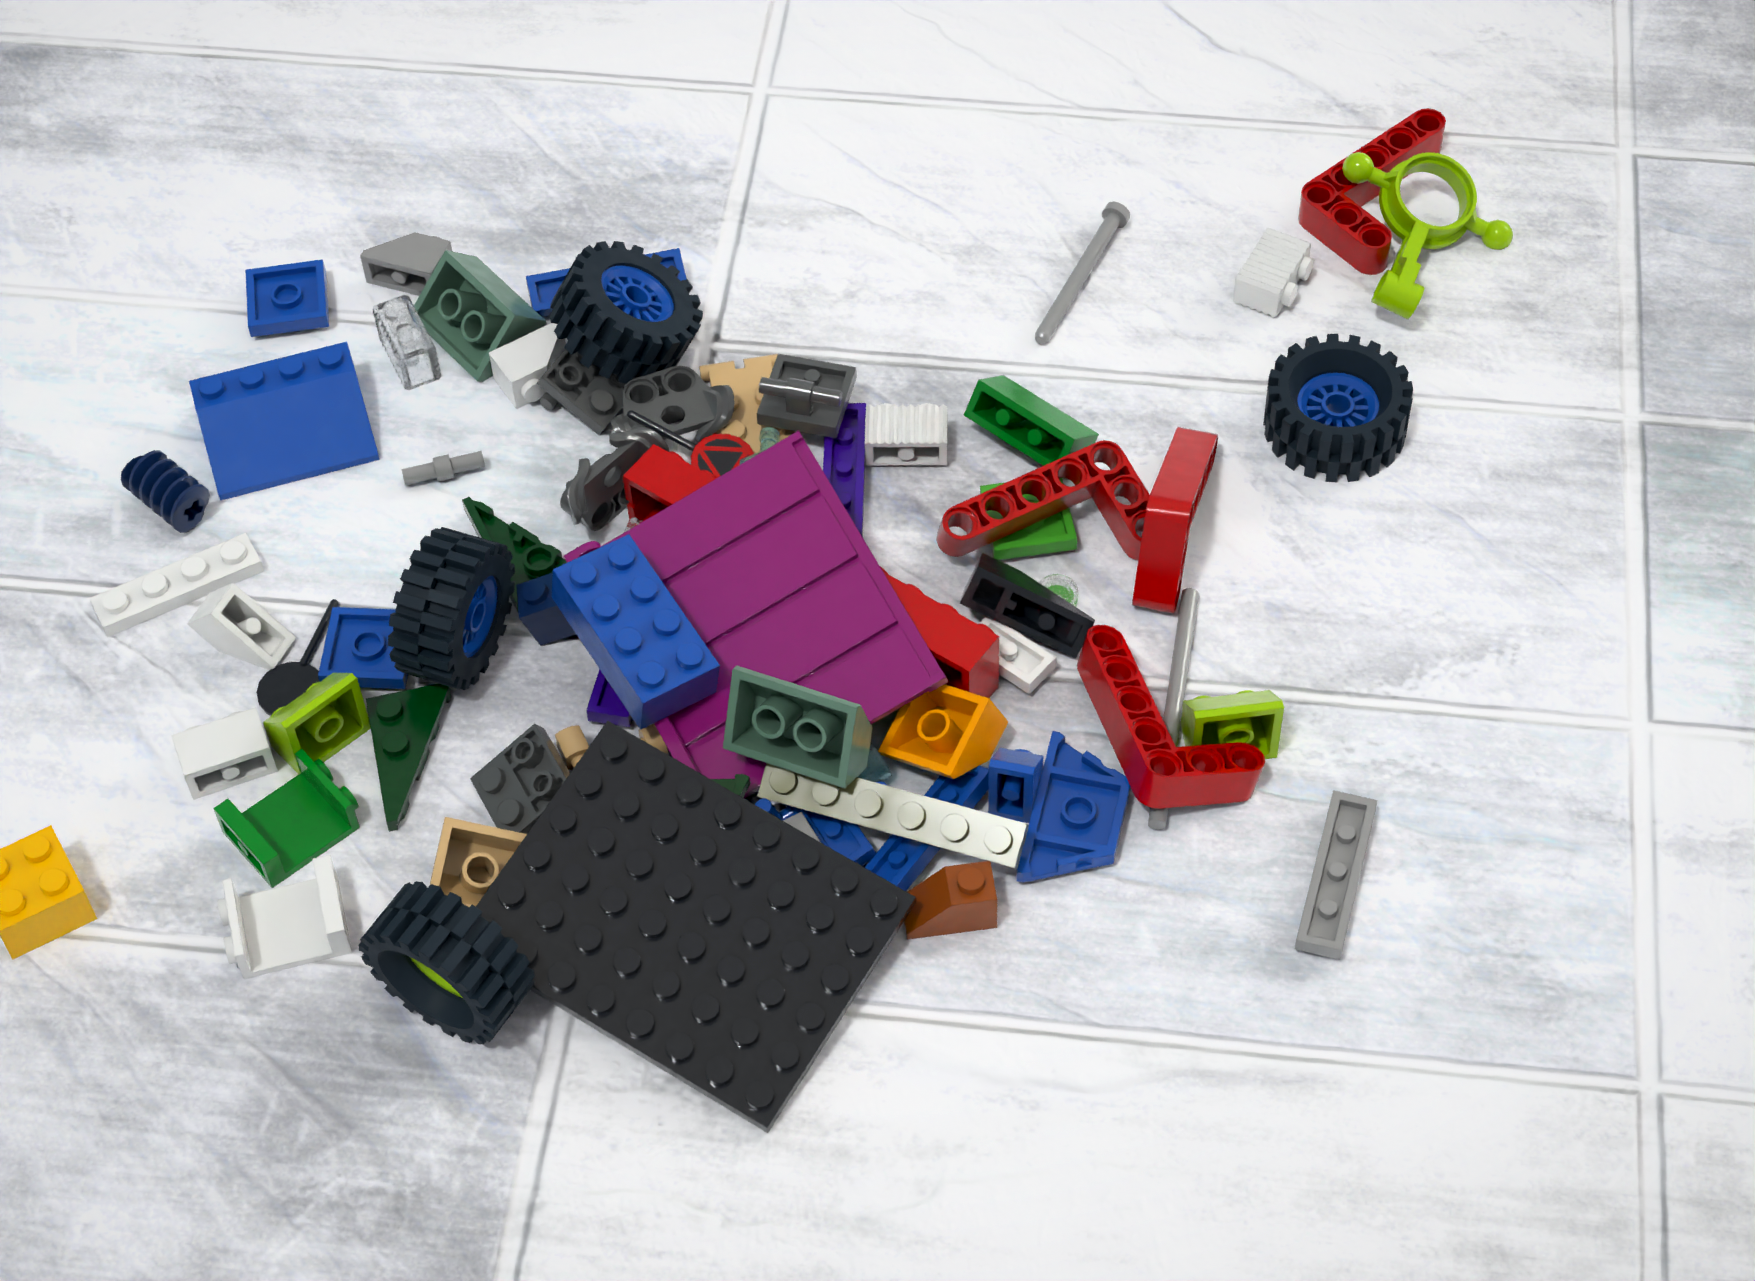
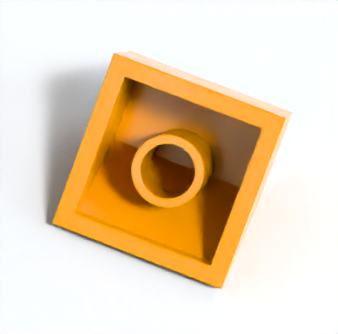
[878,684,1008,779]

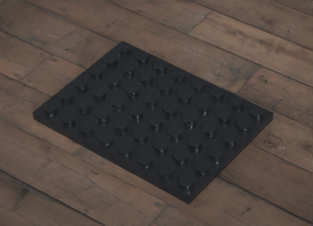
[476,721,916,1133]

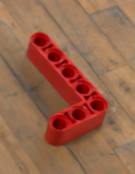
[1298,108,1446,275]
[1132,427,1218,614]
[936,440,1150,560]
[1077,625,1265,809]

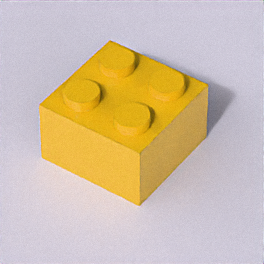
[0,825,97,960]

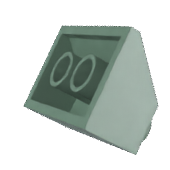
[409,250,546,382]
[723,665,873,789]

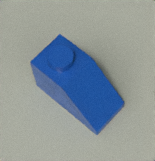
[988,748,1044,823]

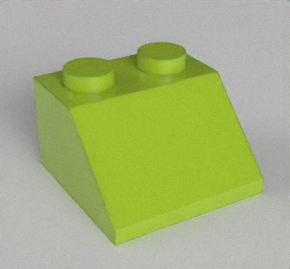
[263,673,371,775]
[1180,690,1284,759]

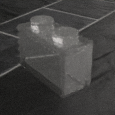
[372,295,442,390]

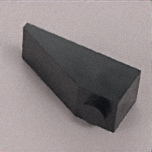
[960,552,1095,659]

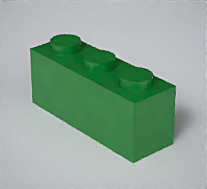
[964,375,1099,466]

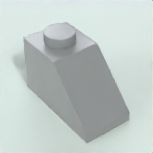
[360,232,452,296]

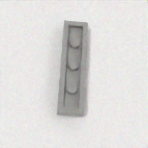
[1295,790,1378,960]

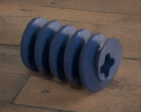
[120,450,210,533]

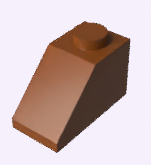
[904,861,997,940]

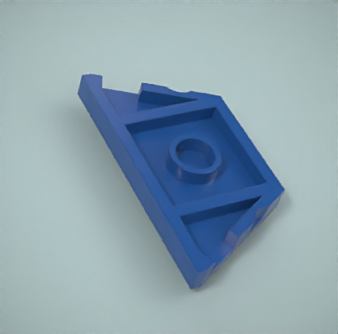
[1016,731,1131,883]

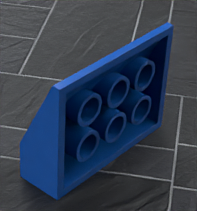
[189,341,380,501]

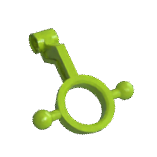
[1343,152,1513,320]

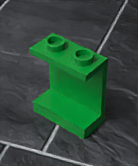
[213,749,360,888]

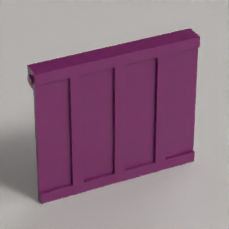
[564,430,948,799]

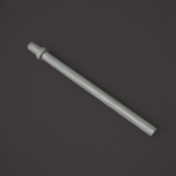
[1148,588,1199,830]

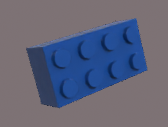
[552,534,720,730]

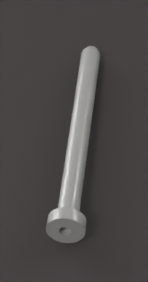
[1035,201,1130,344]

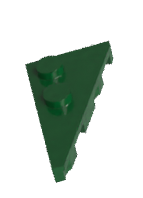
[462,497,567,612]
[366,684,451,832]

